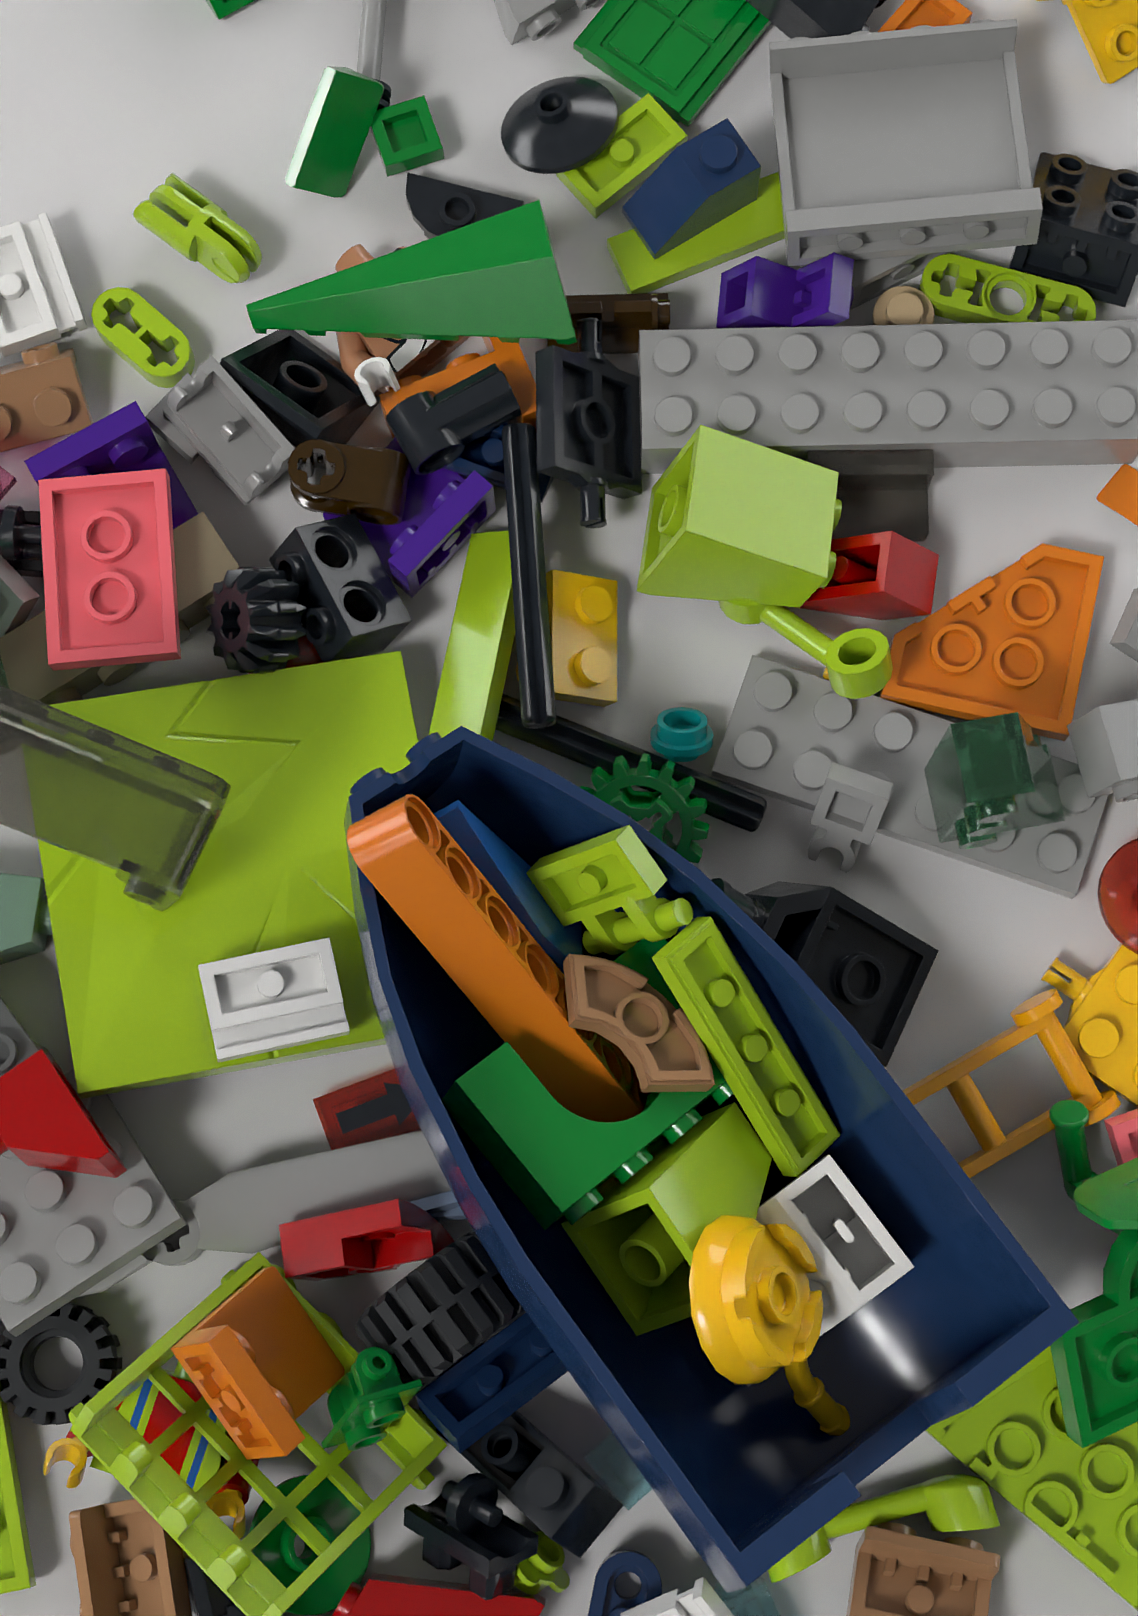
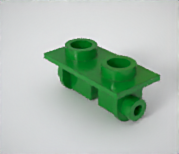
[321,1347,423,1451]

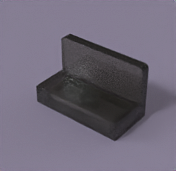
[805,450,934,541]

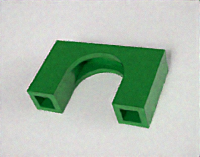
[441,939,734,1230]

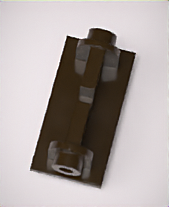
[547,293,670,354]

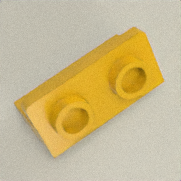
[516,569,618,707]

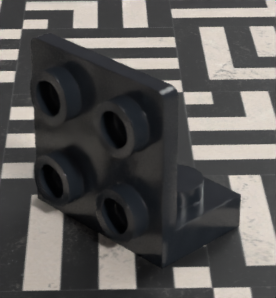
[1008,152,1138,307]

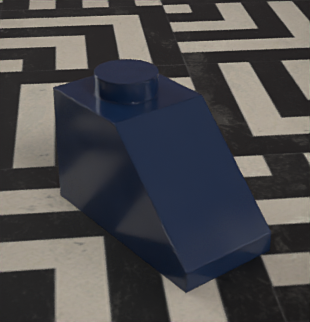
[622,118,761,260]

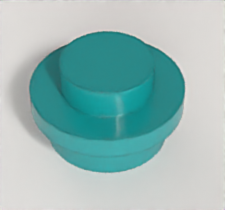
[650,707,714,762]

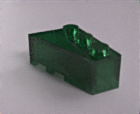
[924,712,1065,849]

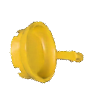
[689,1215,850,1436]

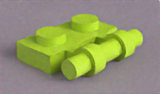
[526,824,693,955]

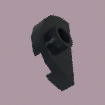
[406,172,524,239]

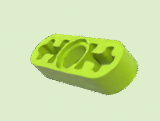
[918,254,1096,323]

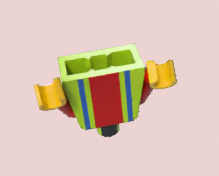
[43,1361,259,1539]

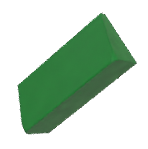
[284,66,384,198]

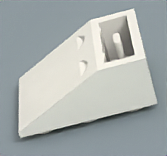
[747,1154,914,1386]

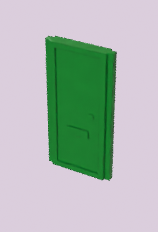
[573,0,771,127]

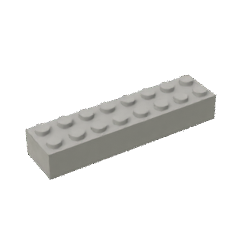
[638,320,1138,474]

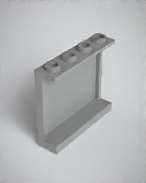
[769,19,1043,266]

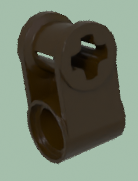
[288,439,411,525]

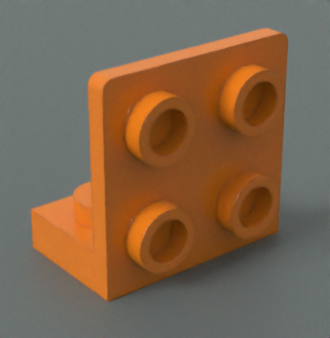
[170,1266,345,1460]

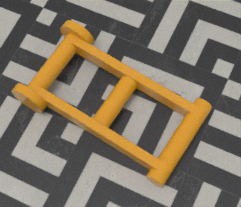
[903,989,1121,1179]

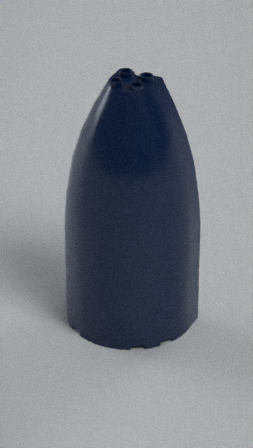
[344,726,1079,1592]

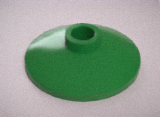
[249,1475,371,1615]

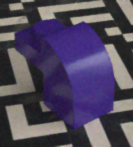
[716,252,854,329]

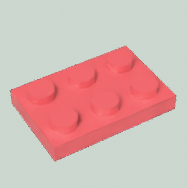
[38,468,181,671]

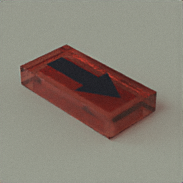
[313,1068,421,1150]

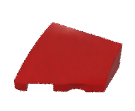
[279,1199,454,1281]

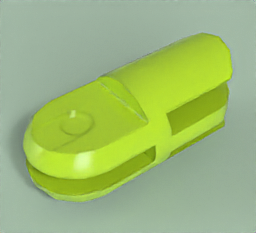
[133,172,262,283]

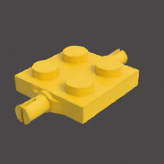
[1041,940,1138,1108]

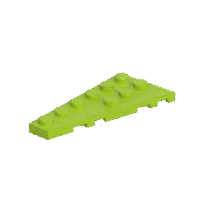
[925,1346,1138,1611]

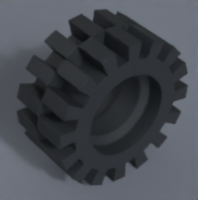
[0,1303,123,1425]

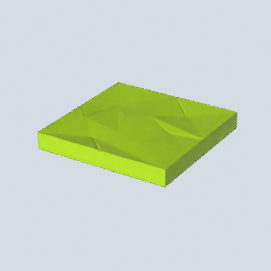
[17,651,418,1099]

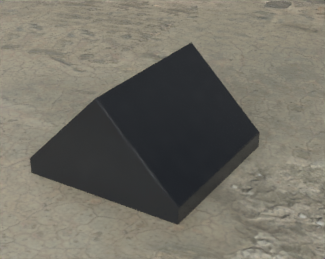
[220,330,383,457]

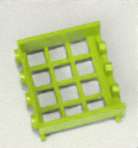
[68,1252,447,1616]

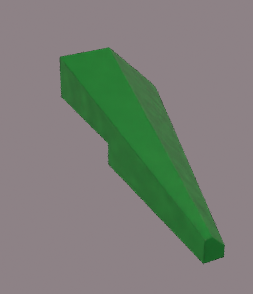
[246,200,577,345]

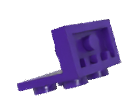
[24,401,199,530]
[323,438,496,598]

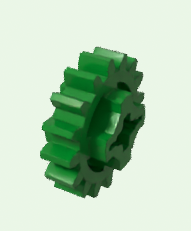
[580,753,710,863]

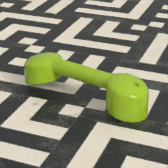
[718,601,893,699]
[768,1474,1000,1583]

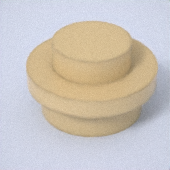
[872,286,934,325]

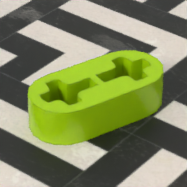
[91,287,195,388]

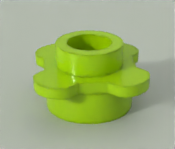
[514,1523,570,1595]

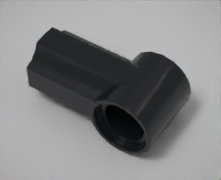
[386,363,521,475]

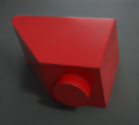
[794,531,939,620]
[0,1049,127,1178]

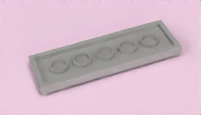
[711,655,1109,899]

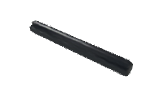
[502,423,556,729]
[495,694,767,832]

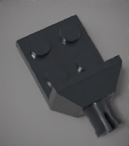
[711,878,939,1067]

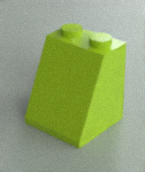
[637,425,842,608]
[561,1102,772,1336]

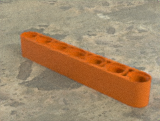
[347,794,648,1122]

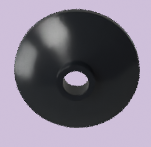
[501,77,619,174]

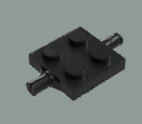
[535,318,642,528]

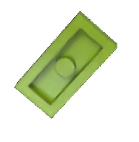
[556,93,688,219]

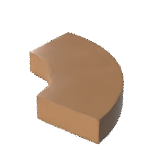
[563,954,715,1092]

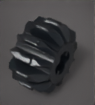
[206,567,307,674]

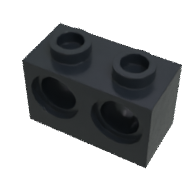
[269,513,412,663]

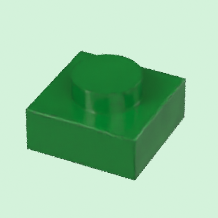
[370,95,444,177]

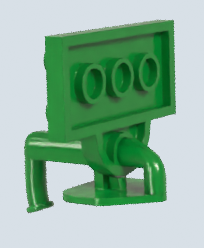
[1049,1100,1138,1448]

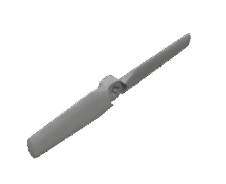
[78,1130,451,1297]

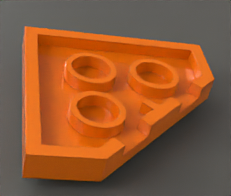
[880,543,1104,741]

